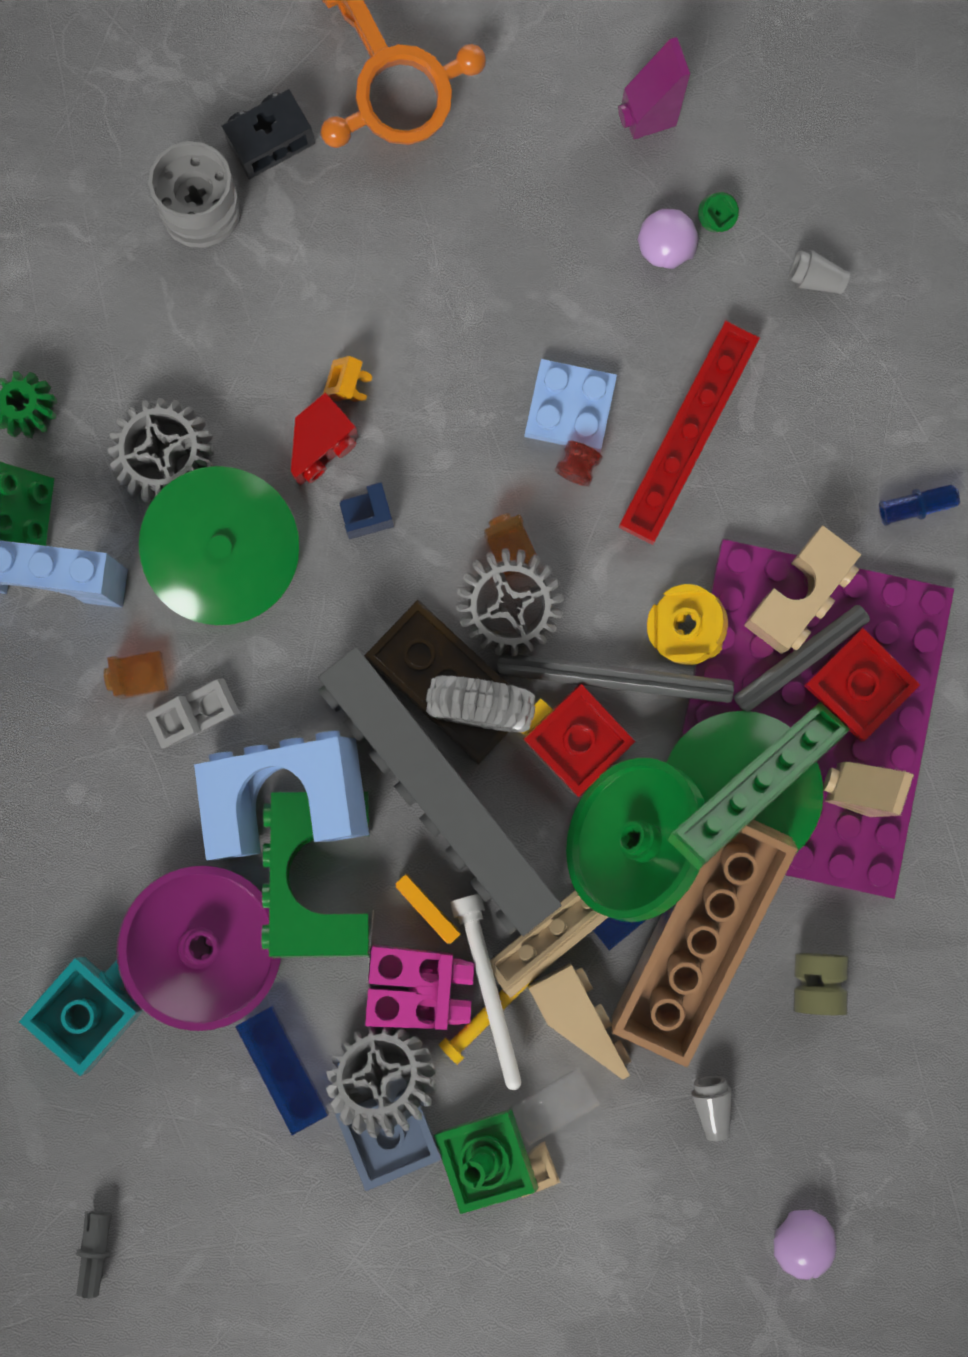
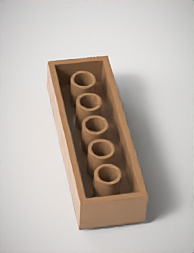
[612,820,798,1068]

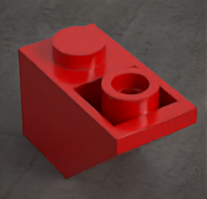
[291,392,359,486]

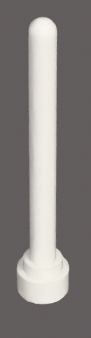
[450,894,522,1090]

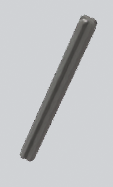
[497,653,734,703]

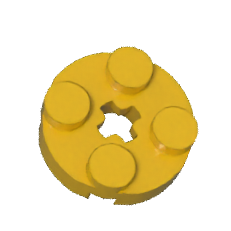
[647,584,728,665]

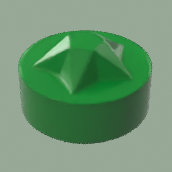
[698,192,739,233]

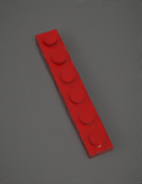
[618,320,760,545]

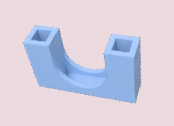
[0,541,128,608]
[194,731,369,861]

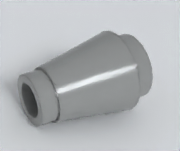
[788,250,850,295]
[691,1076,732,1141]

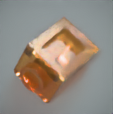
[484,513,537,577]
[103,651,169,699]

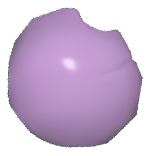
[637,208,699,269]
[774,1210,837,1280]

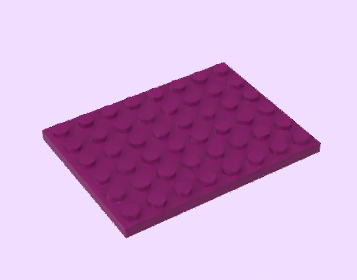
[680,539,954,899]

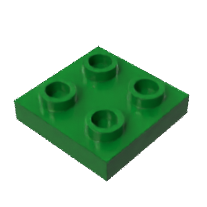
[0,462,55,546]
[434,1109,539,1214]

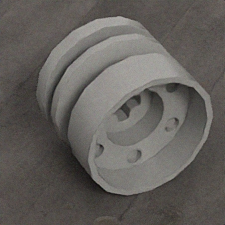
[148,141,241,248]

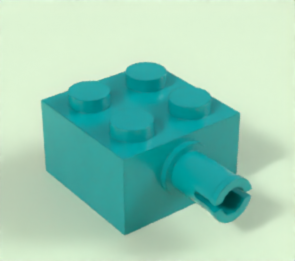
[19,957,143,1076]

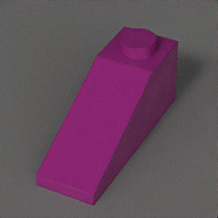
[618,37,690,140]

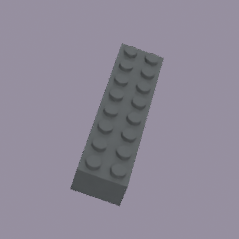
[318,647,562,937]

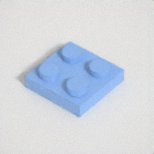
[525,359,617,453]

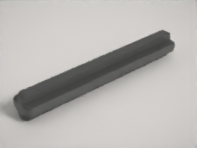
[734,605,870,711]

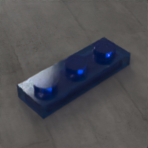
[235,1005,329,1135]

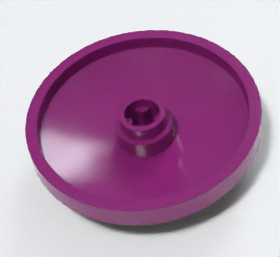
[116,866,281,1031]

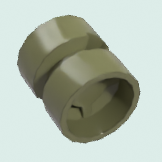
[794,953,848,1015]

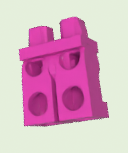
[365,944,474,1030]

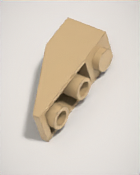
[528,963,632,1079]

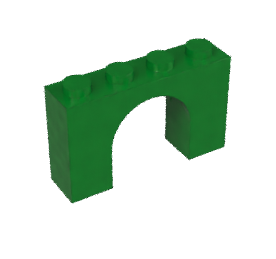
[262,792,370,958]

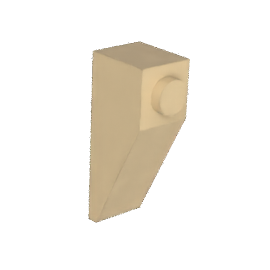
[823,762,914,817]

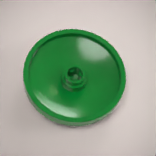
[139,466,299,625]
[666,711,823,853]
[566,758,705,922]

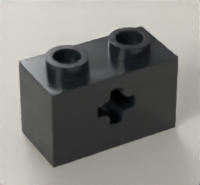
[221,89,315,180]

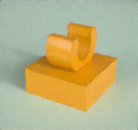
[323,356,373,402]

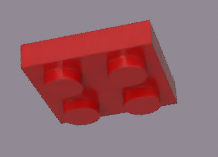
[804,628,921,742]
[522,684,636,797]

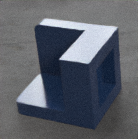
[339,482,394,540]

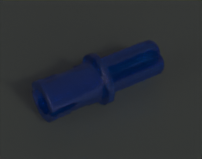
[879,484,960,526]

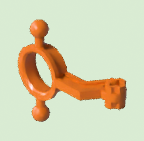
[321,0,486,148]

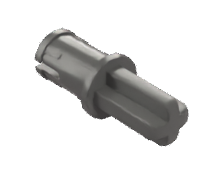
[76,1211,112,1299]

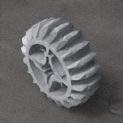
[107,397,215,502]
[456,548,564,656]
[426,675,536,733]
[326,1026,436,1138]

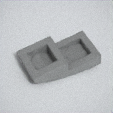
[146,678,240,749]

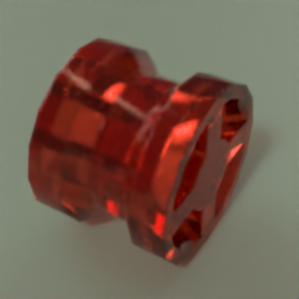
[555,440,603,487]

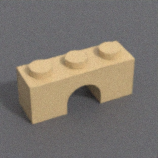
[744,525,861,654]

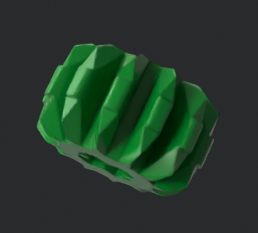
[0,371,57,438]

